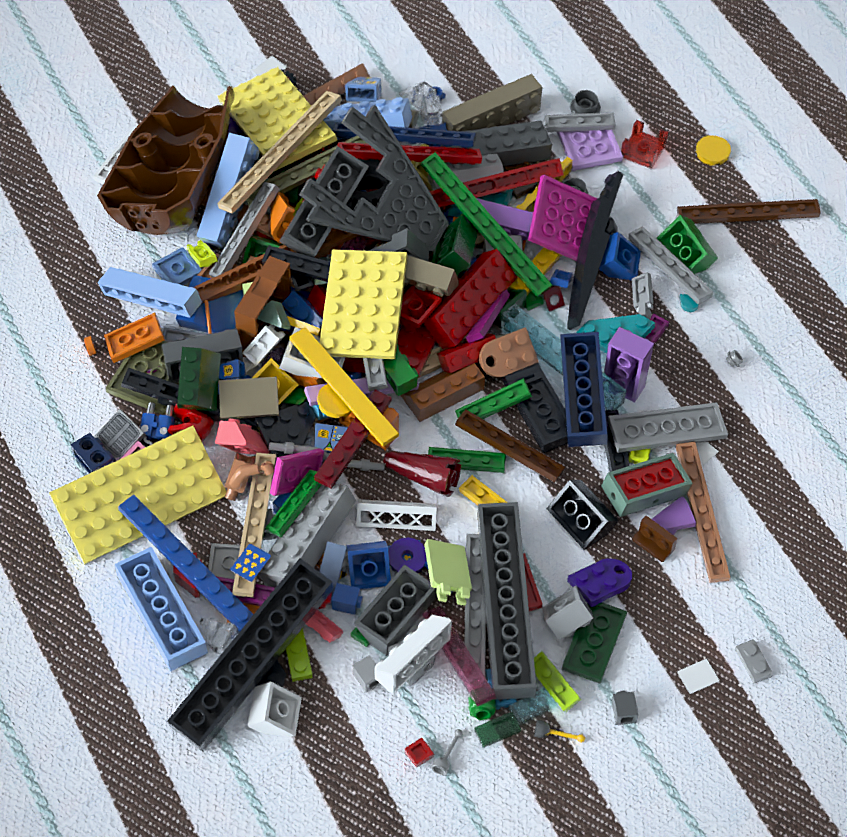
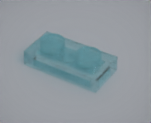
[509,687,556,726]

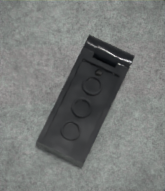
[502,362,568,453]

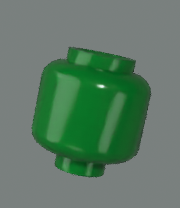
[468,688,496,721]

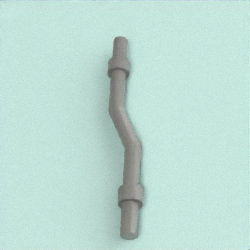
[269,442,385,471]

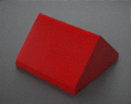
[400,285,442,332]

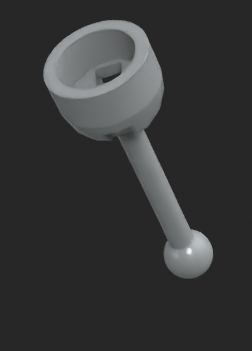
[431,729,463,776]

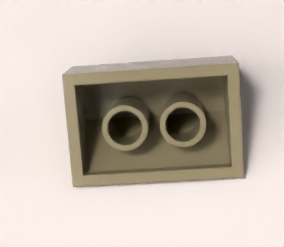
[404,256,459,296]

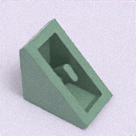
[257,300,291,330]

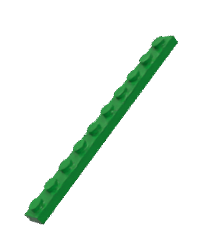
[421,152,552,298]

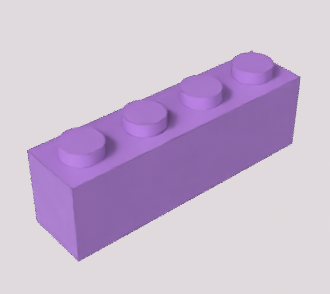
[476,198,533,240]

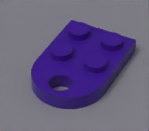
[567,558,632,607]

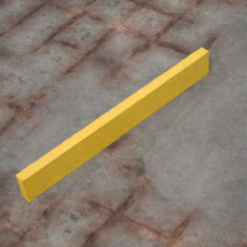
[290,327,399,447]

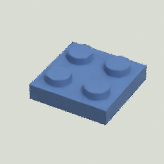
[152,247,202,286]

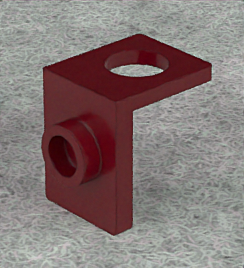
[543,281,565,311]

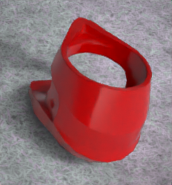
[168,404,214,442]

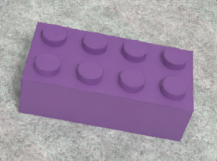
[603,327,654,403]

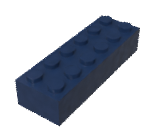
[560,332,607,447]

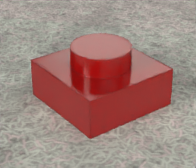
[404,737,434,768]

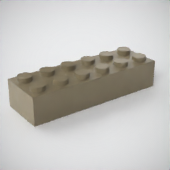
[442,73,542,132]

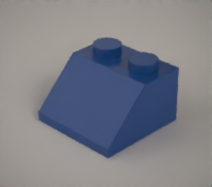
[599,232,641,280]
[346,541,391,589]

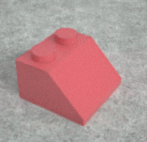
[215,419,270,455]

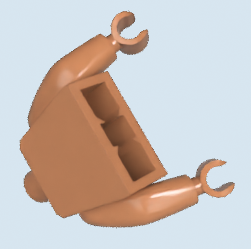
[224,452,275,501]

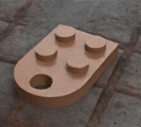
[479,327,539,377]

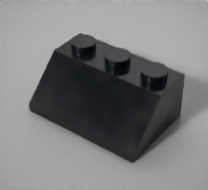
[546,480,619,550]

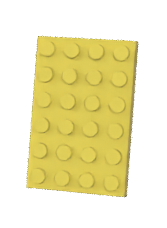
[319,250,408,359]

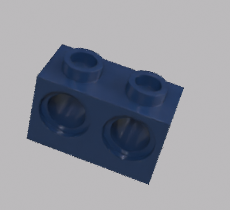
[70,432,114,474]

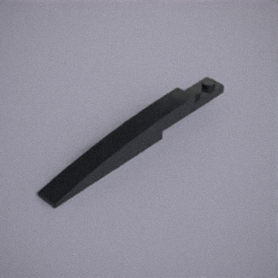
[567,171,624,330]
[121,367,310,444]

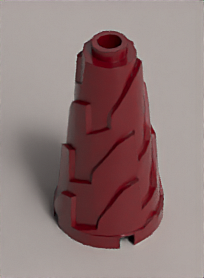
[383,450,461,497]

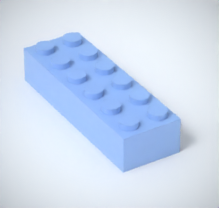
[324,97,412,140]
[197,133,259,249]
[115,547,208,672]

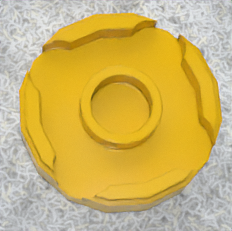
[696,135,731,165]
[317,384,352,418]

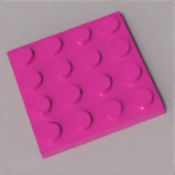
[528,175,598,261]

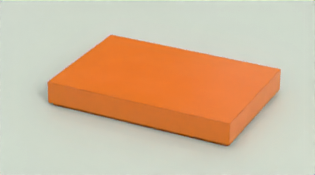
[104,313,165,363]

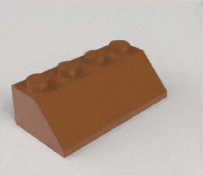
[400,363,485,422]

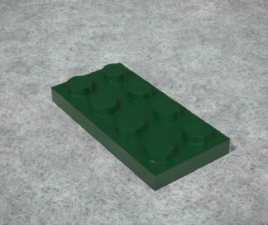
[561,602,628,684]

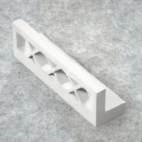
[356,499,437,531]

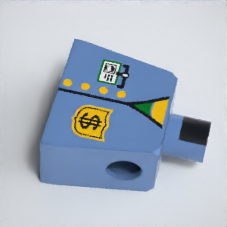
[345,77,382,102]
[315,423,348,466]

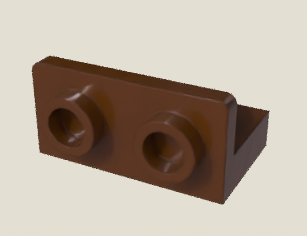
[632,515,678,562]

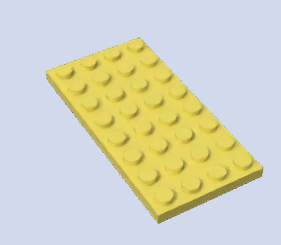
[217,67,337,171]
[49,426,226,565]

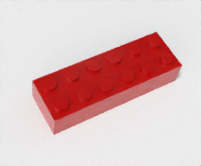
[423,249,517,349]

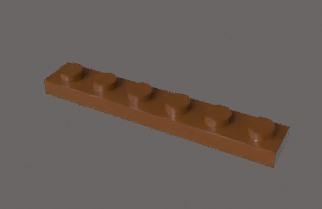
[455,409,565,483]

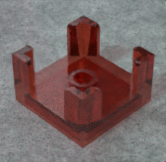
[621,120,668,169]

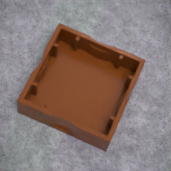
[234,256,291,358]

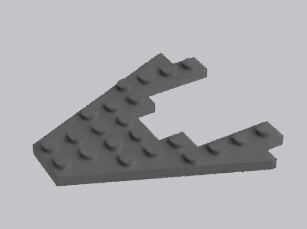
[299,105,449,253]

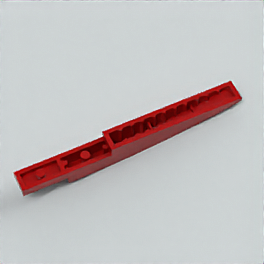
[429,158,564,208]

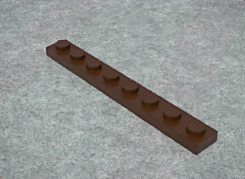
[677,199,821,224]

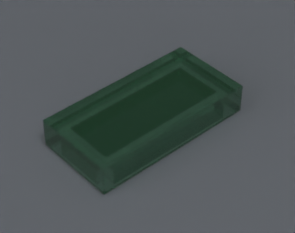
[474,712,521,748]

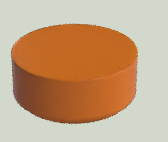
[84,336,97,356]

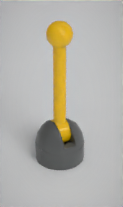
[534,720,585,743]

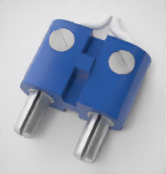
[140,402,175,445]

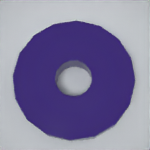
[388,537,427,573]

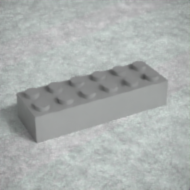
[258,483,356,588]

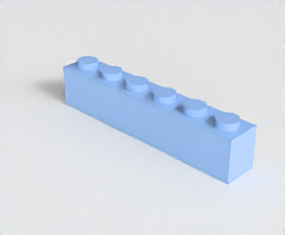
[98,267,202,318]

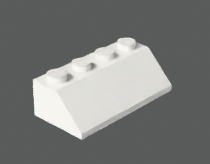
[375,615,452,694]

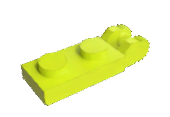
[186,240,217,267]

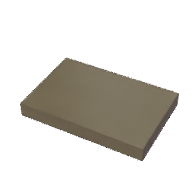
[219,377,279,420]

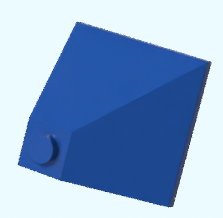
[176,275,244,334]

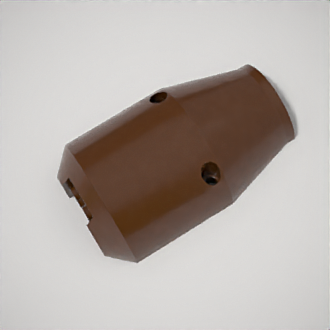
[97,86,234,235]

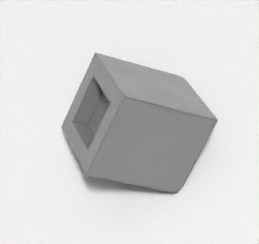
[352,656,381,693]

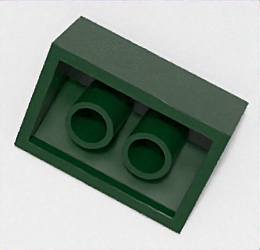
[177,347,221,411]

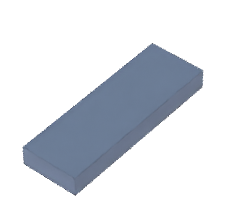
[319,541,348,606]

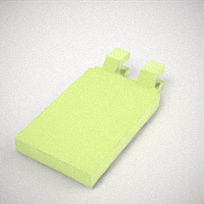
[424,539,472,606]

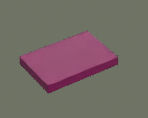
[270,448,324,496]

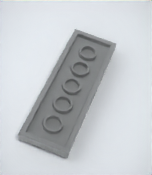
[608,402,728,453]

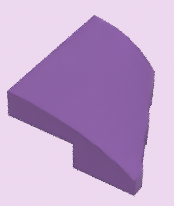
[652,497,696,535]

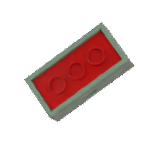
[601,453,693,517]

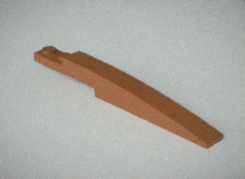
[193,228,359,304]

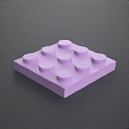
[557,130,623,171]

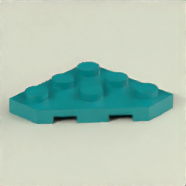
[576,314,655,354]

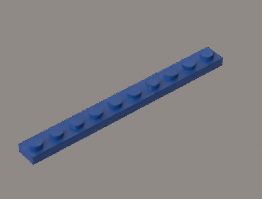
[118,494,254,632]

